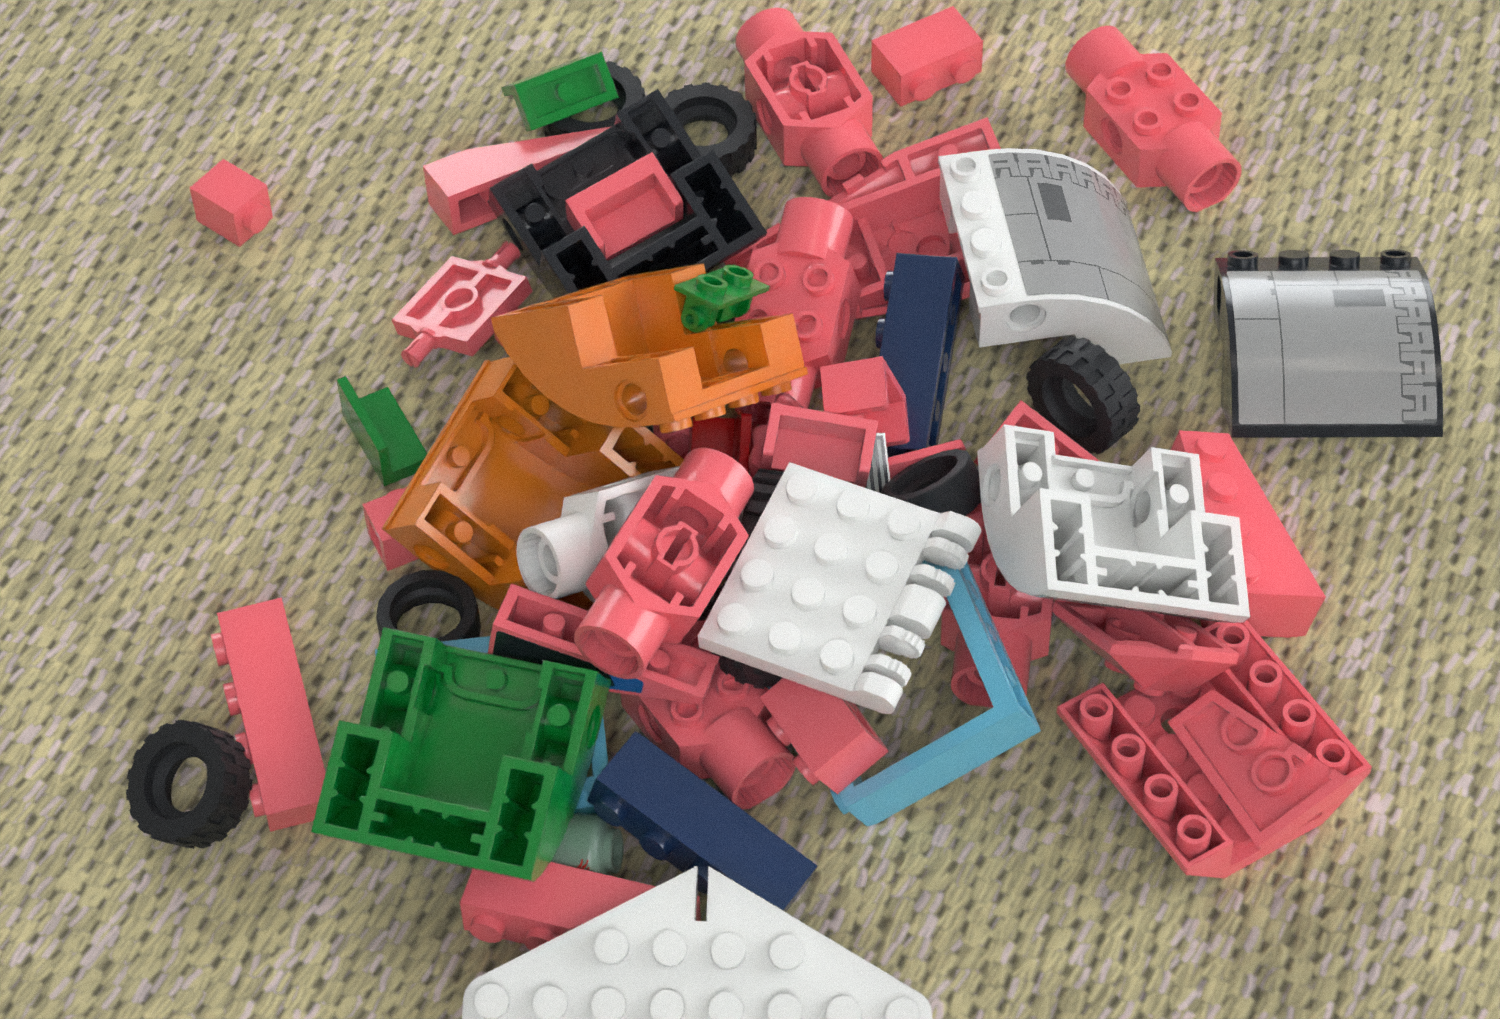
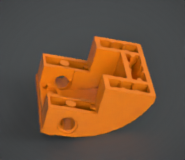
[491,263,808,433]
[382,357,684,611]

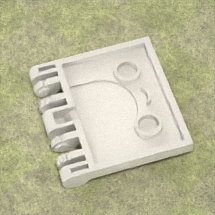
[697,462,981,714]

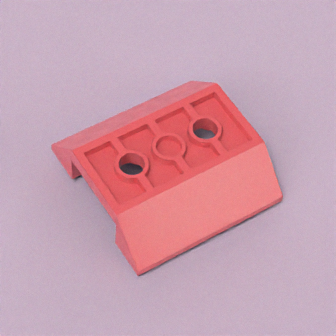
[1057,620,1372,879]

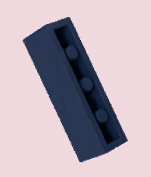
[875,253,965,457]
[587,731,818,912]

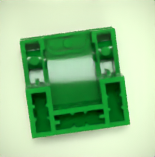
[311,627,611,882]

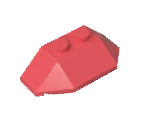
[1052,600,1239,697]

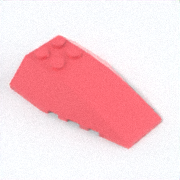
[724,117,1001,321]

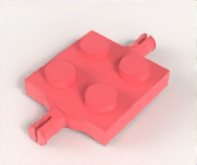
[392,241,533,368]

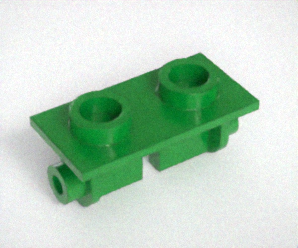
[674,265,770,333]

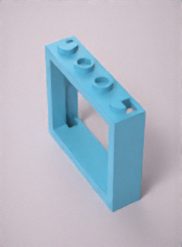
[830,560,1041,826]

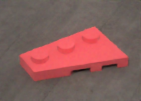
[1168,689,1356,854]

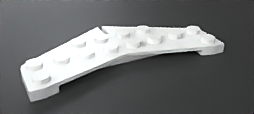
[462,866,932,1019]

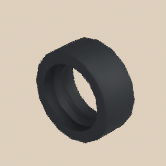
[881,449,981,516]
[376,570,481,642]

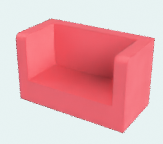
[565,152,683,261]
[820,356,910,447]
[760,403,878,488]

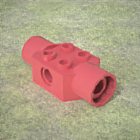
[735,8,883,198]
[1065,26,1242,212]
[735,197,862,425]
[574,448,754,679]
[941,503,1054,708]
[620,620,796,810]

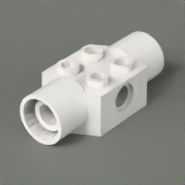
[516,466,743,602]

